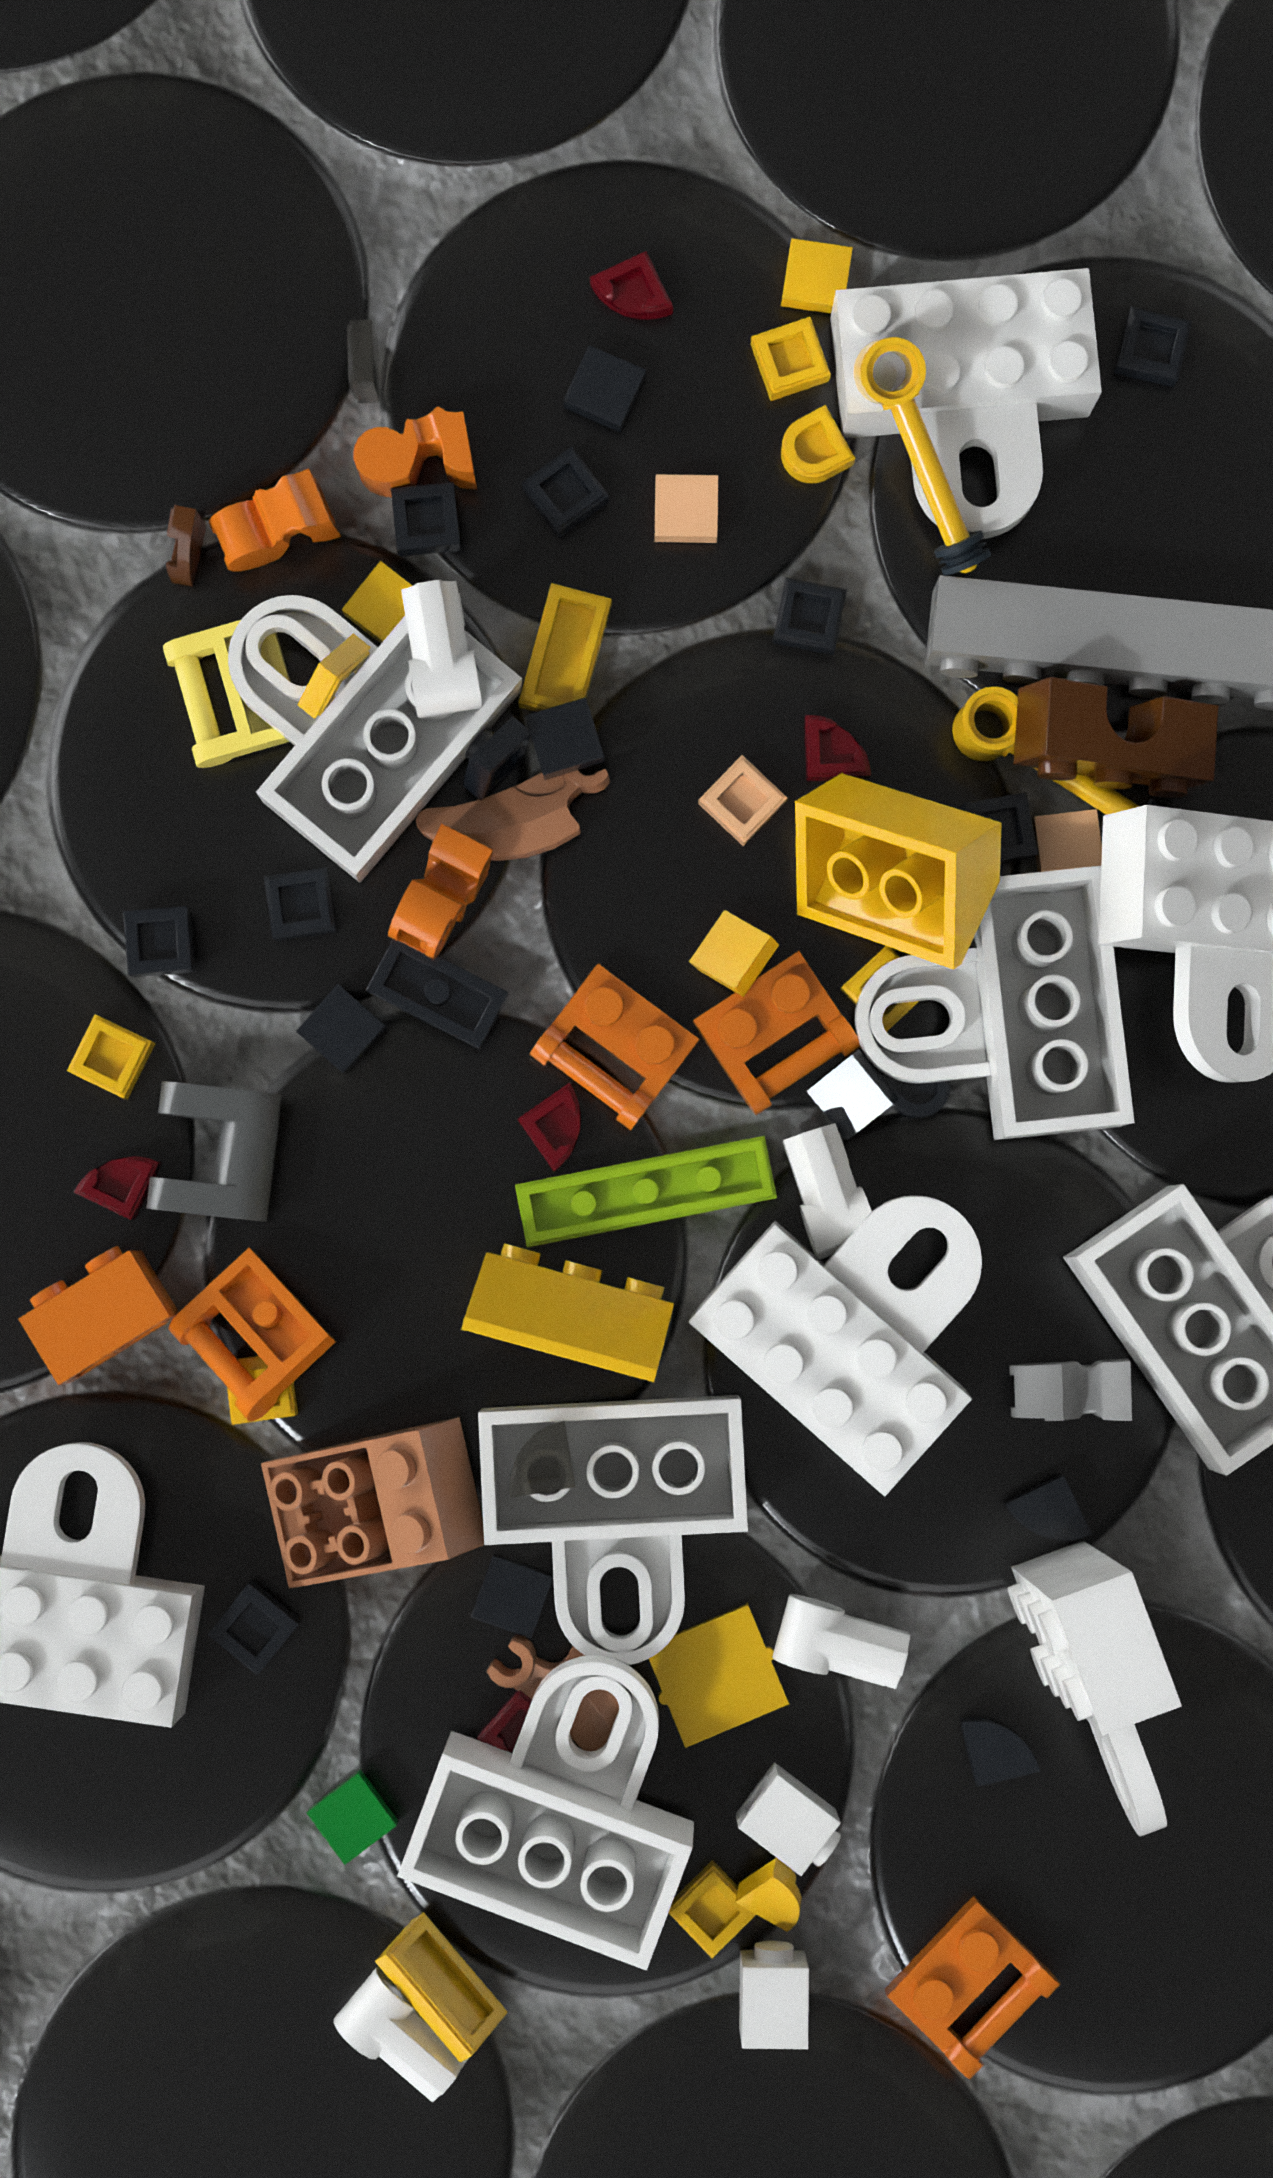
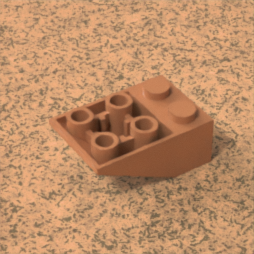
[261,1417,484,1589]

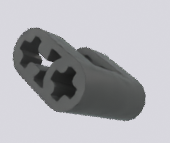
[146,1081,282,1222]

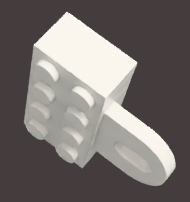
[830,268,1102,539]
[228,595,522,883]
[1098,805,1273,1083]
[854,866,1135,1140]
[1063,1184,1273,1476]
[688,1195,982,1497]
[478,1395,748,1665]
[0,1442,205,1728]
[1008,1540,1182,1836]
[397,1655,694,1971]

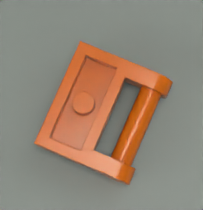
[693,951,860,1116]
[529,964,699,1131]
[168,1248,336,1422]
[884,1895,1060,2079]

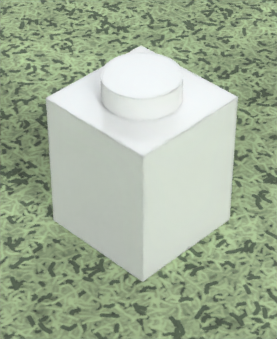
[736,1762,841,1876]
[739,1940,809,2049]

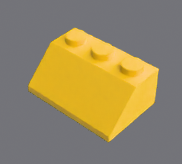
[795,773,1002,970]
[461,1243,674,1382]

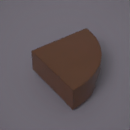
[166,505,207,587]

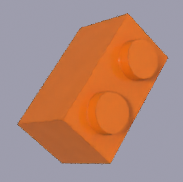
[18,1246,179,1385]

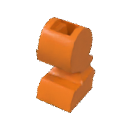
[353,407,477,498]
[209,468,341,572]
[388,823,493,959]

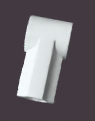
[401,580,482,718]
[783,1123,872,1260]
[772,1594,910,1689]
[333,1967,469,2103]

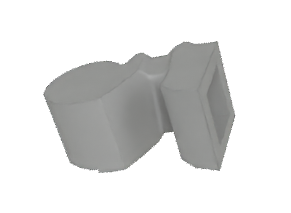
[1009,1358,1132,1421]

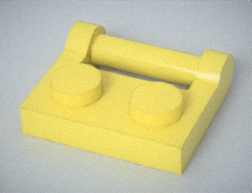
[163,620,291,768]

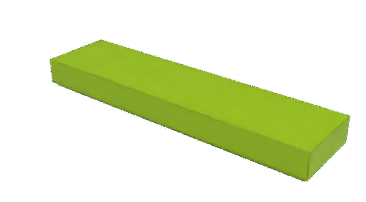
[515,1136,777,1247]

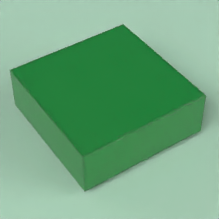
[306,1769,399,1865]

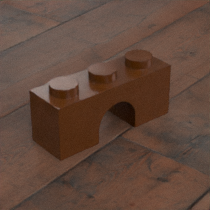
[1013,677,1219,798]

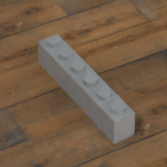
[925,575,1273,710]

